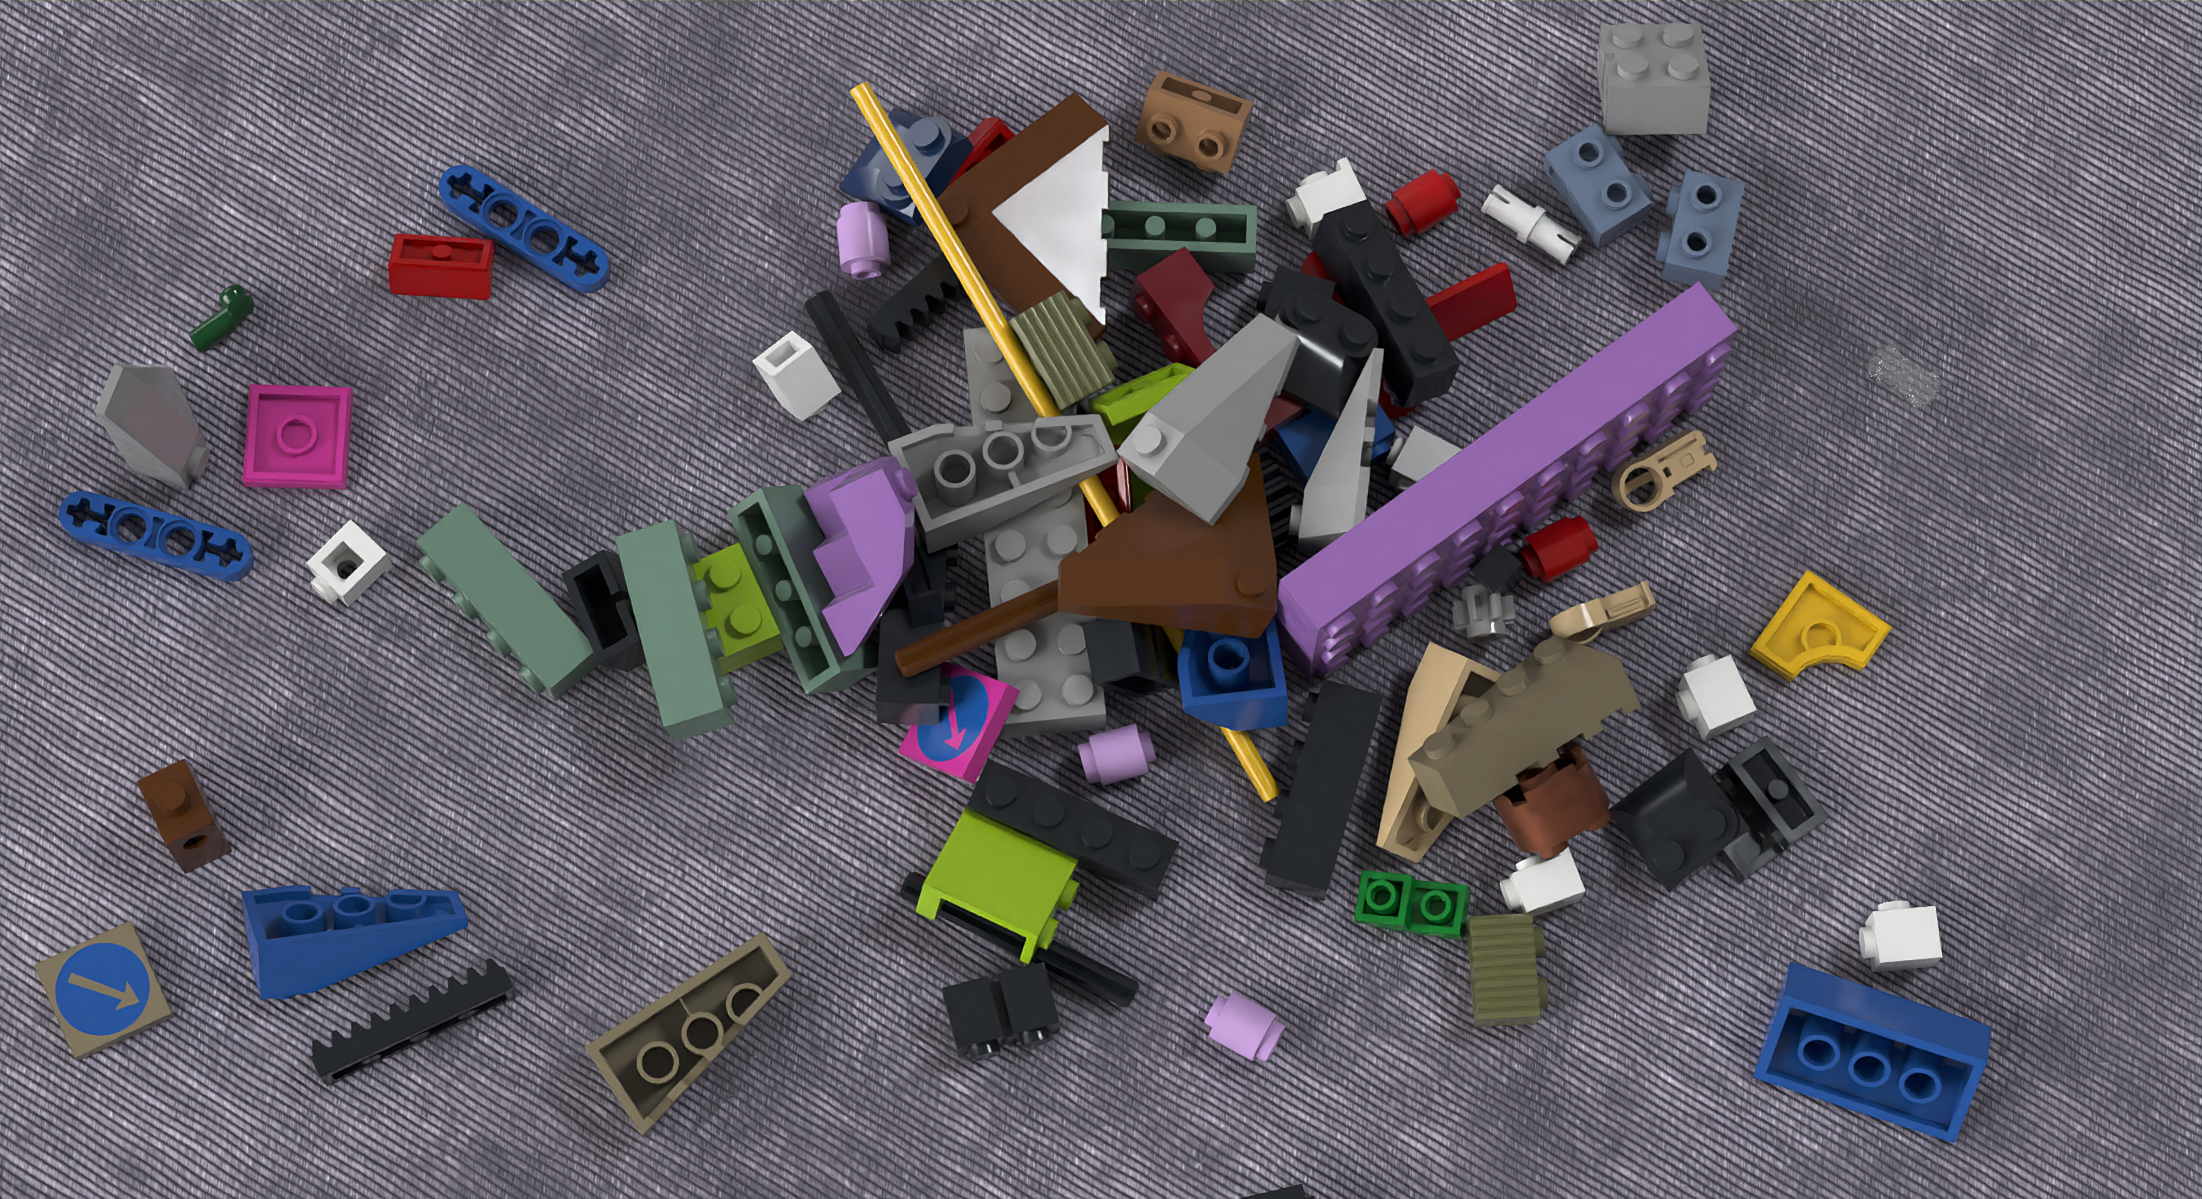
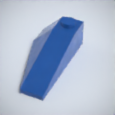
[1177,615,1288,731]
[241,885,468,1000]

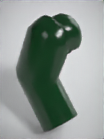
[189,284,254,353]

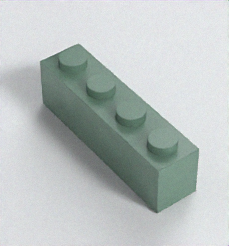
[1102,200,1257,274]
[727,485,878,695]
[416,501,598,701]
[614,519,738,742]

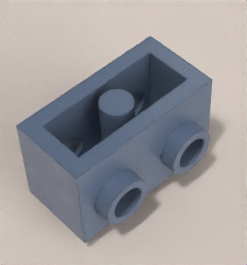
[1543,122,1653,249]
[1655,169,1745,292]

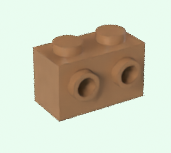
[1134,70,1255,174]

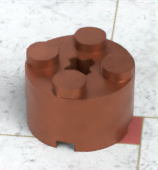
[1491,743,1612,859]

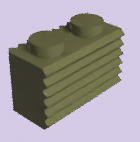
[1009,289,1118,413]
[1466,913,1549,1028]

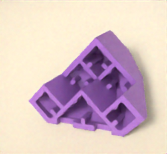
[804,456,918,657]

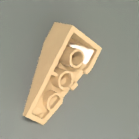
[1376,642,1502,863]

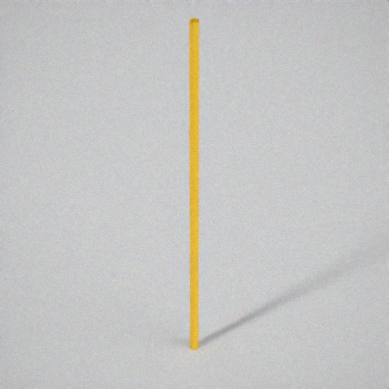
[850,81,1280,803]

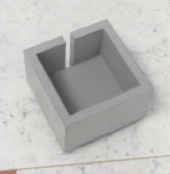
[1597,22,1711,135]

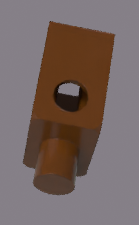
[136,759,233,874]

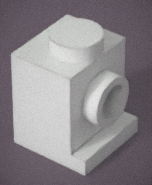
[1285,157,1366,240]
[306,519,393,607]
[1500,847,1585,917]

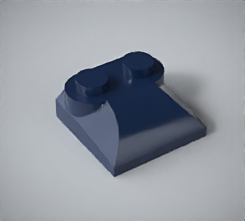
[839,108,974,227]

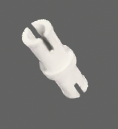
[1481,184,1583,266]

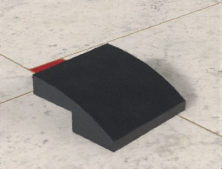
[1712,735,1829,884]

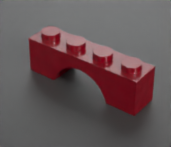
[1129,246,1305,452]

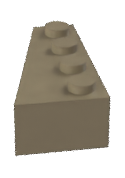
[1407,635,1641,819]
[585,931,792,1138]

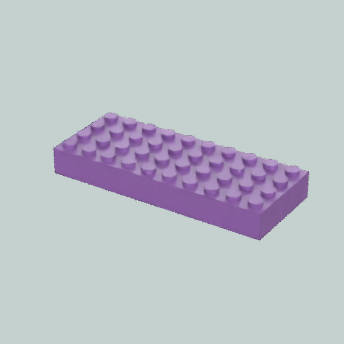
[1275,281,1738,681]

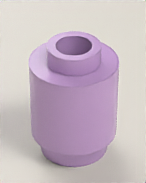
[836,202,891,280]
[1077,723,1157,786]
[1204,991,1286,1063]

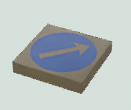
[34,920,175,1061]

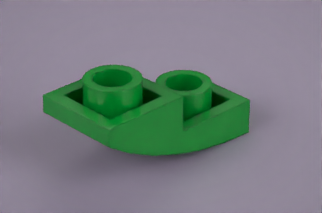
[1354,870,1471,940]

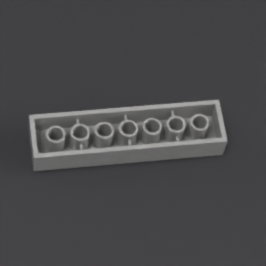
[963,327,1106,739]

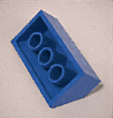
[1753,961,1992,1143]

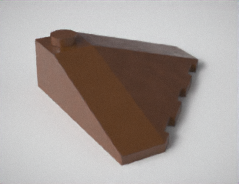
[920,92,1111,343]
[1058,452,1277,639]

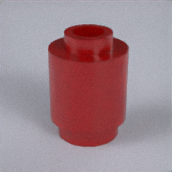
[1383,168,1461,238]
[1518,515,1598,584]

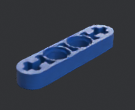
[439,165,610,293]
[58,491,255,582]

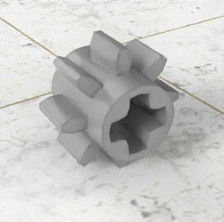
[1452,584,1516,643]

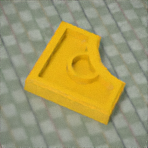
[1748,569,1893,683]

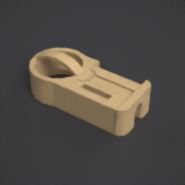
[1611,429,1717,512]
[1548,581,1657,645]

